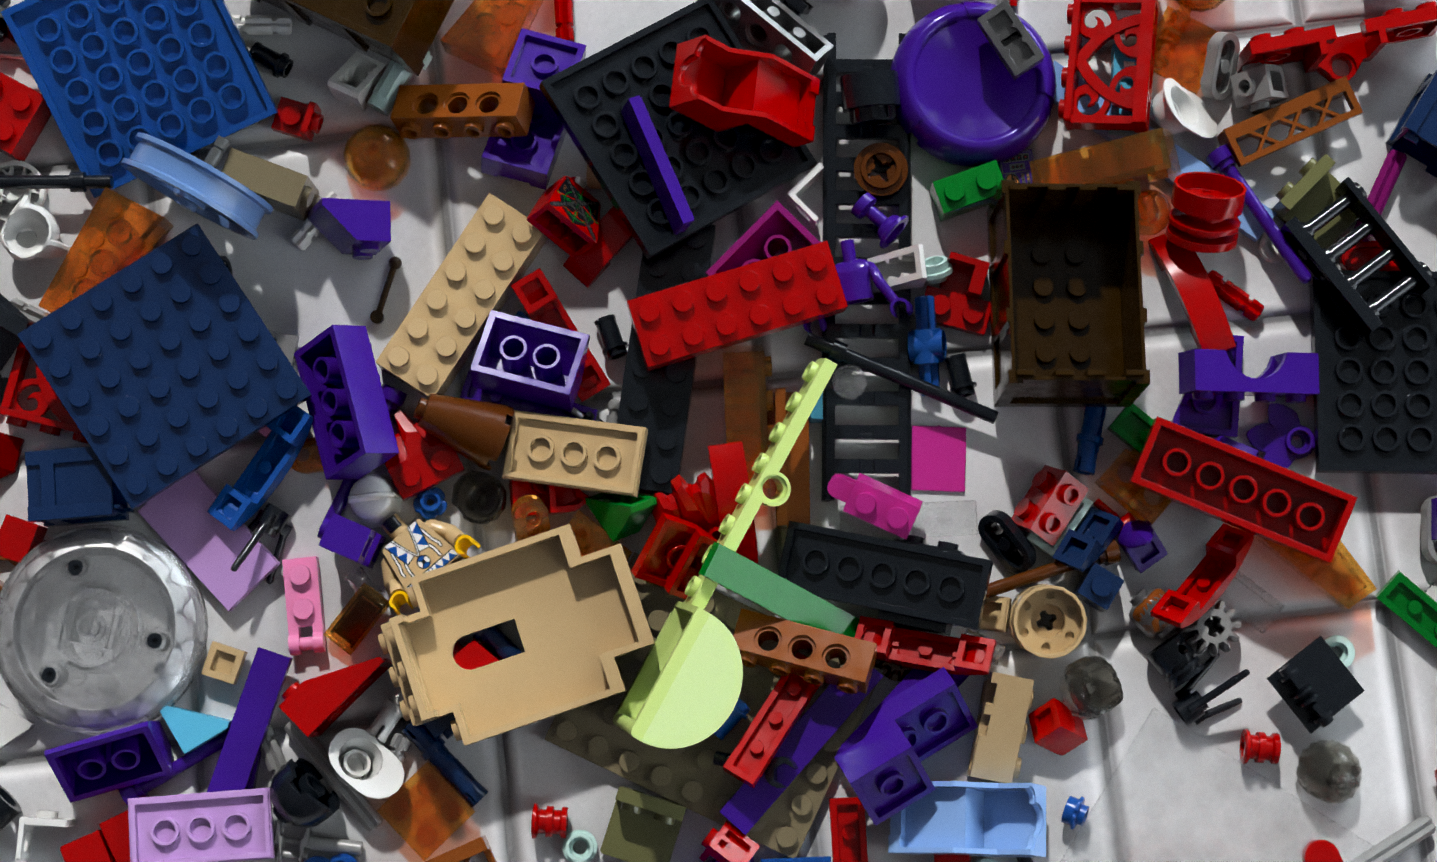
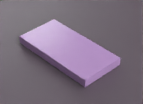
[137,471,281,611]
[128,787,275,862]

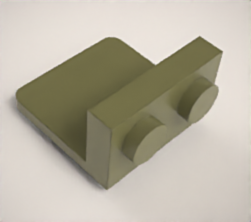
[1271,154,1357,249]

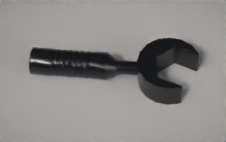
[713,751,798,788]

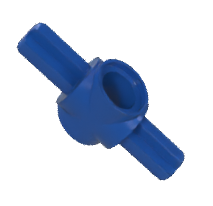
[908,295,947,396]

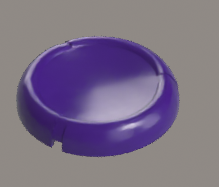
[890,1,1057,167]

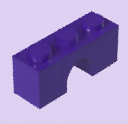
[317,513,386,569]

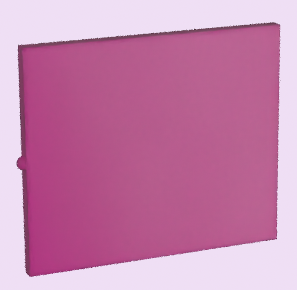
[911,425,966,492]

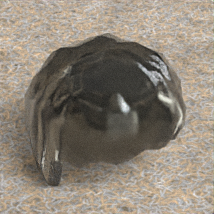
[1059,656,1124,721]
[1296,739,1362,804]

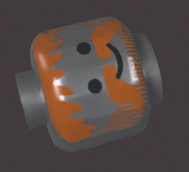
[1129,587,1176,639]

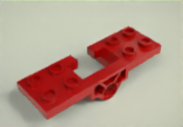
[1236,1,1437,82]

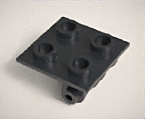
[1266,636,1365,734]

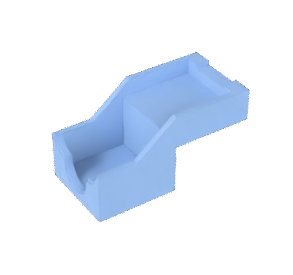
[888,781,1046,857]

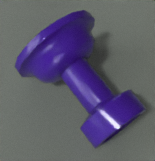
[851,192,909,249]

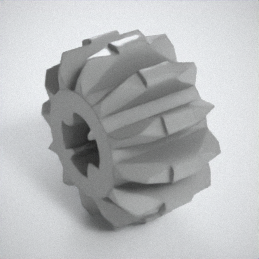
[1181,600,1241,657]

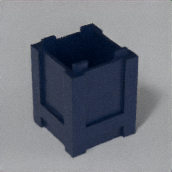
[1385,70,1437,178]
[25,446,134,527]

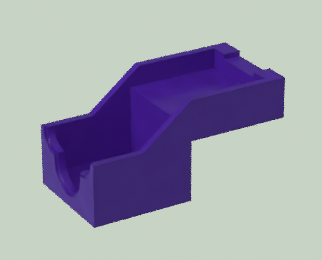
[481,28,586,190]
[834,667,978,826]

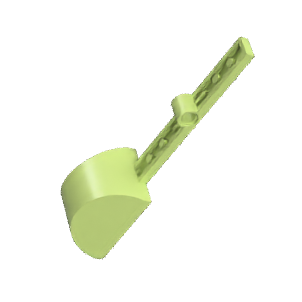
[613,358,837,749]

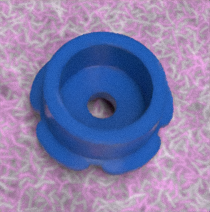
[413,487,447,520]
[1061,796,1089,830]

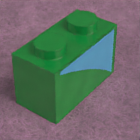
[929,160,1004,222]

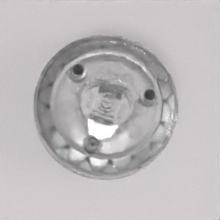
[0,525,208,734]

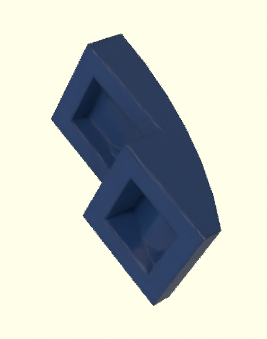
[1052,506,1124,572]

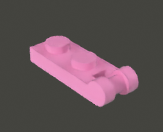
[282,556,326,656]

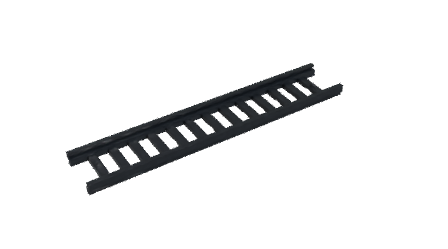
[821,33,911,502]

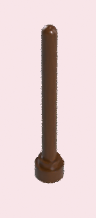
[986,538,1121,599]

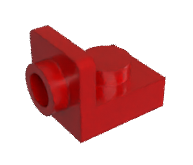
[271,96,324,142]
[699,821,760,862]

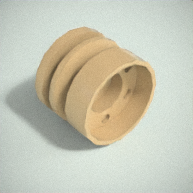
[1008,584,1087,659]

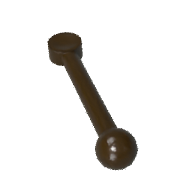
[370,256,402,324]

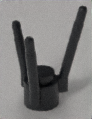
[231,503,293,584]
[1172,653,1250,726]

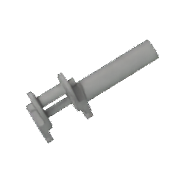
[274,819,363,862]

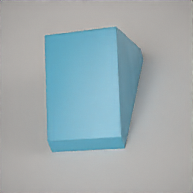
[160,705,232,754]

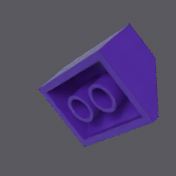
[470,310,590,412]
[44,721,172,803]

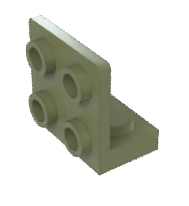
[600,785,687,862]

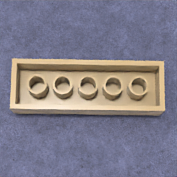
[376,193,548,398]

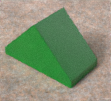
[586,492,657,542]

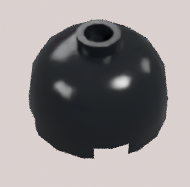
[270,758,340,828]

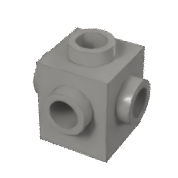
[1230,62,1289,114]

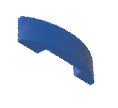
[207,406,314,531]

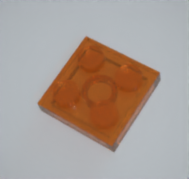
[377,761,476,861]

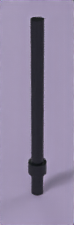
[0,172,114,192]
[804,332,998,424]

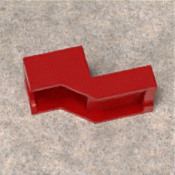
[669,35,820,147]

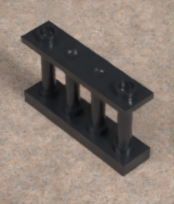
[1280,177,1436,339]

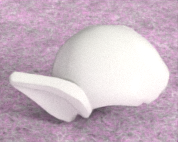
[0,189,78,261]

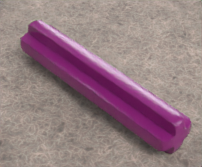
[1353,149,1407,242]

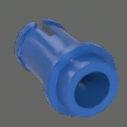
[714,698,751,740]

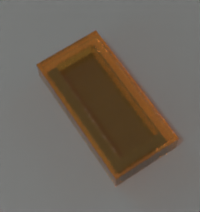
[324,582,390,656]

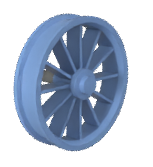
[120,132,273,240]

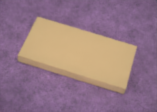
[502,410,648,497]

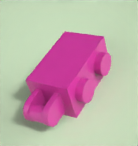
[827,473,922,539]

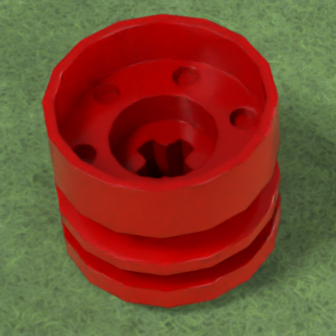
[1165,172,1247,253]

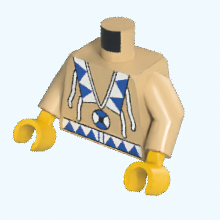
[381,513,481,615]

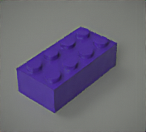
[294,325,399,480]

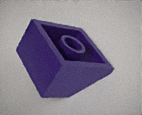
[308,198,391,260]

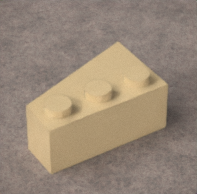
[967,672,1034,783]

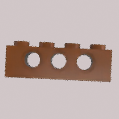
[390,82,536,139]
[733,608,877,694]

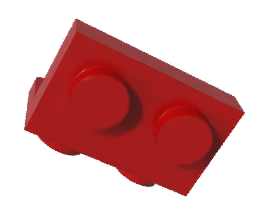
[1011,465,1089,546]

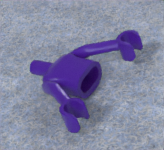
[803,239,913,333]

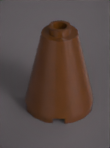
[413,393,514,471]

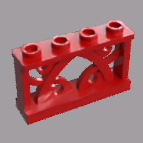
[1058,0,1159,133]
[0,341,89,444]

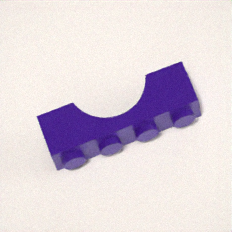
[1178,349,1320,403]

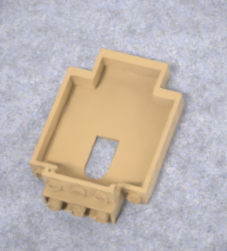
[378,524,655,746]

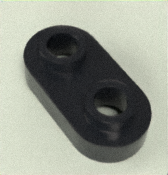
[978,510,1037,574]

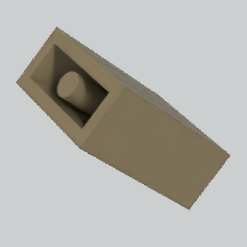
[221,148,321,221]

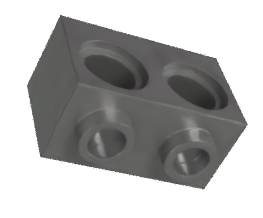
[977,0,1044,80]

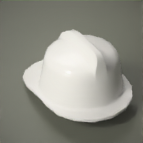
[1150,78,1217,139]
[344,472,419,528]
[328,728,405,799]

